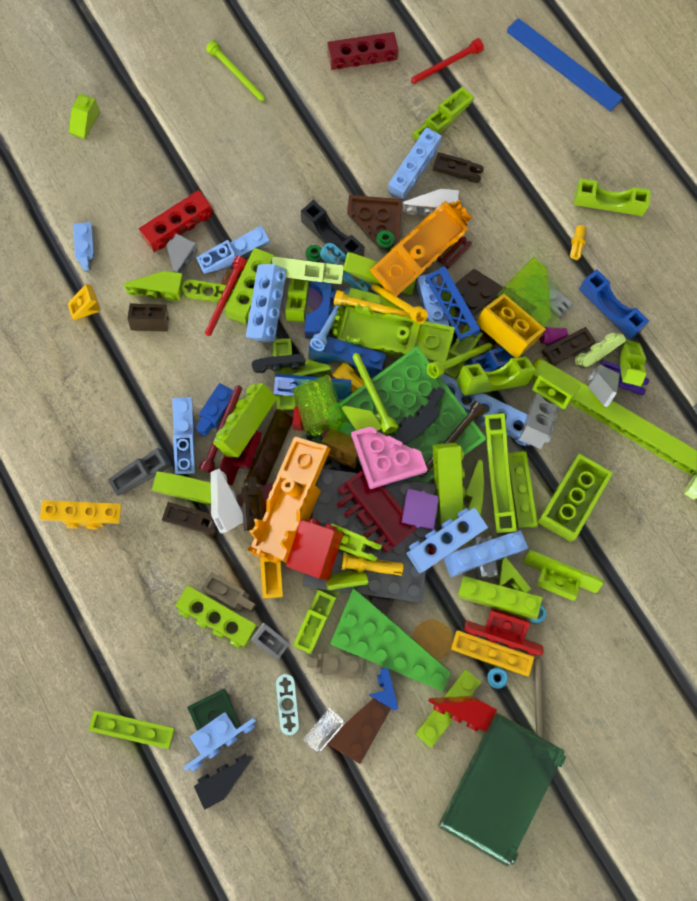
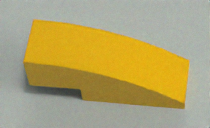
[260,556,283,599]

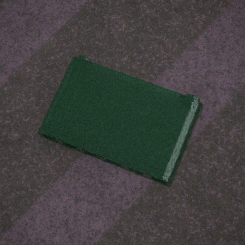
[438,712,566,867]

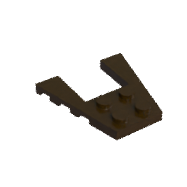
[450,269,537,355]

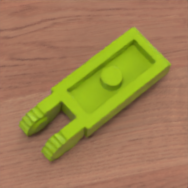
[331,523,382,562]

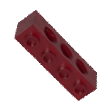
[327,32,398,70]

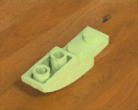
[272,257,344,284]

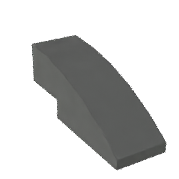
[108,448,172,496]

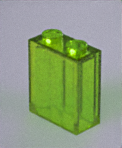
[292,375,346,436]

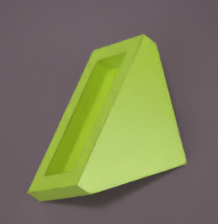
[293,360,331,377]

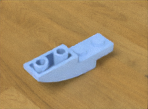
[196,225,271,274]
[172,397,195,474]

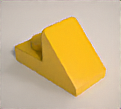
[67,284,100,320]

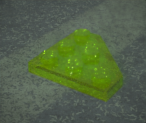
[496,257,551,326]

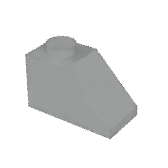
[167,234,198,274]
[588,364,620,407]

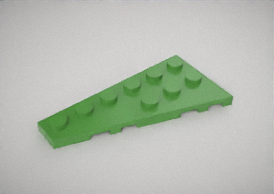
[330,587,451,691]

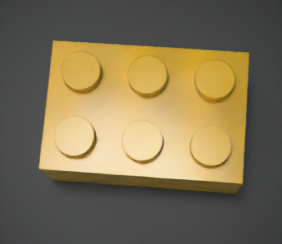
[476,294,546,358]

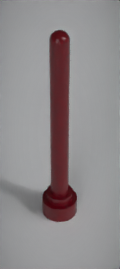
[198,385,242,473]

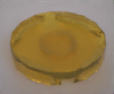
[412,620,452,659]

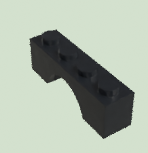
[301,199,365,257]

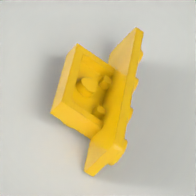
[40,500,122,530]

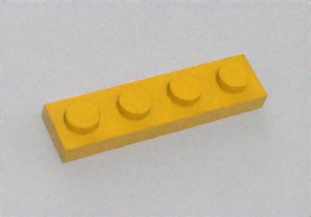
[450,630,534,677]

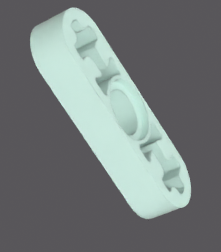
[276,674,299,735]

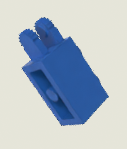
[196,383,234,437]

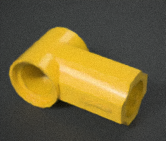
[331,362,365,393]

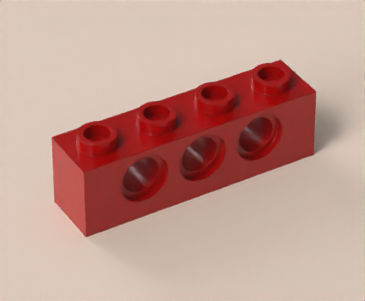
[139,190,213,252]

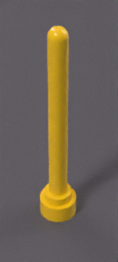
[371,284,428,324]
[334,290,411,319]

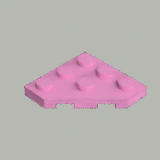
[351,427,427,489]

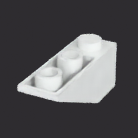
[402,189,459,217]
[211,468,243,533]

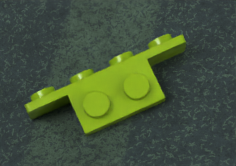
[523,550,604,601]

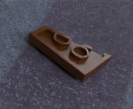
[325,698,391,764]

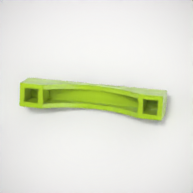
[484,413,517,533]

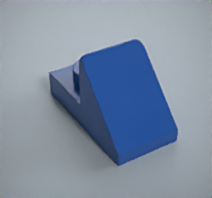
[369,668,398,710]

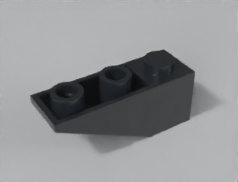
[194,754,254,810]

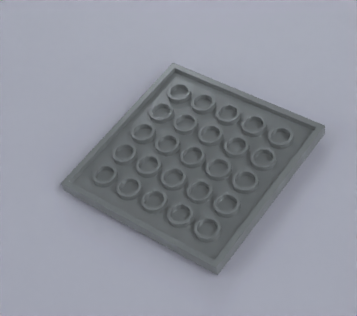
[303,469,436,603]

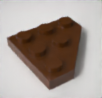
[347,195,402,250]

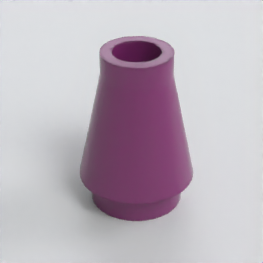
[539,327,568,345]

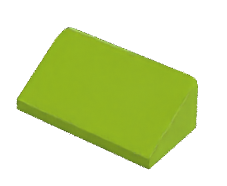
[326,570,368,590]

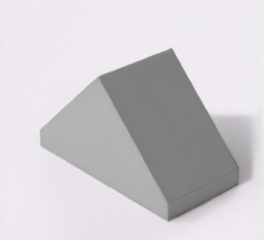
[251,623,290,660]

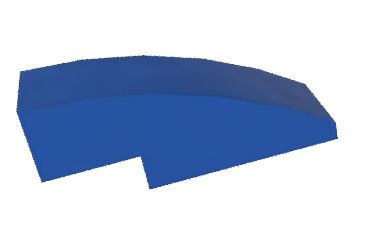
[464,347,524,372]

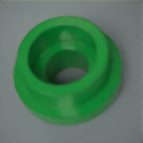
[376,231,395,249]
[305,245,322,262]

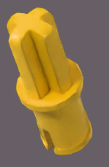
[570,225,587,260]

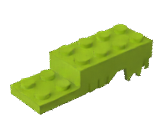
[332,304,455,362]

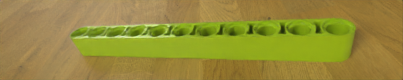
[531,358,697,476]

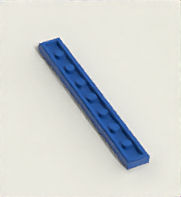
[507,18,623,112]

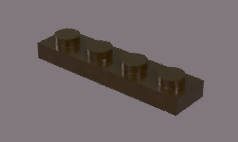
[246,409,293,486]

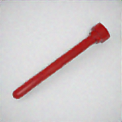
[411,38,484,84]
[205,256,247,336]

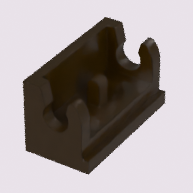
[127,303,169,332]

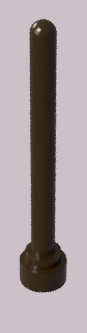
[419,400,487,478]

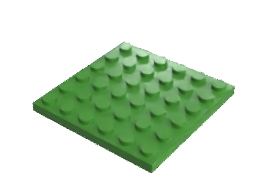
[324,346,486,483]

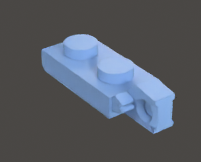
[73,222,95,271]

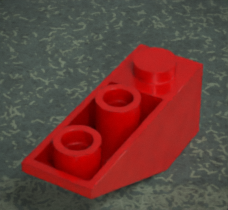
[428,696,497,732]

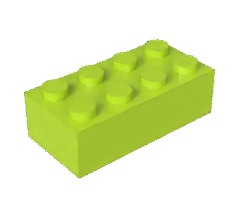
[537,453,613,543]

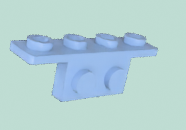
[183,712,257,772]

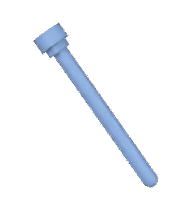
[310,288,350,351]

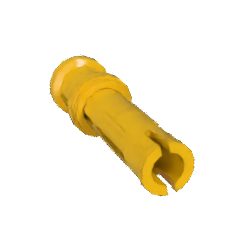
[341,552,403,576]

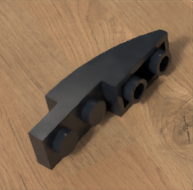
[391,386,445,445]

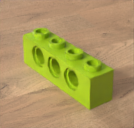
[225,248,274,325]
[175,585,258,649]

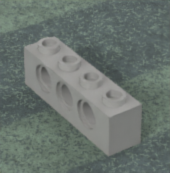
[519,392,559,449]

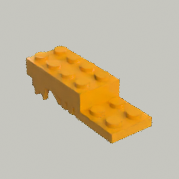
[369,200,473,296]
[248,437,330,563]

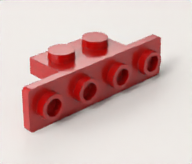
[464,608,544,655]

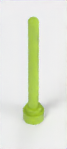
[206,40,265,102]
[427,343,492,378]
[352,353,398,434]

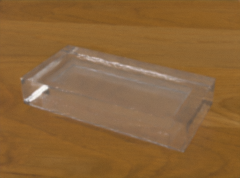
[302,708,345,754]

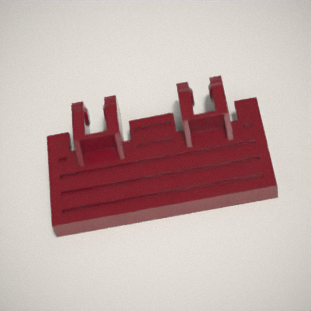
[336,470,418,553]

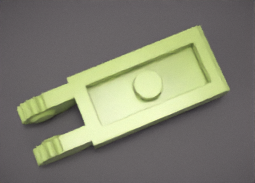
[575,333,626,367]

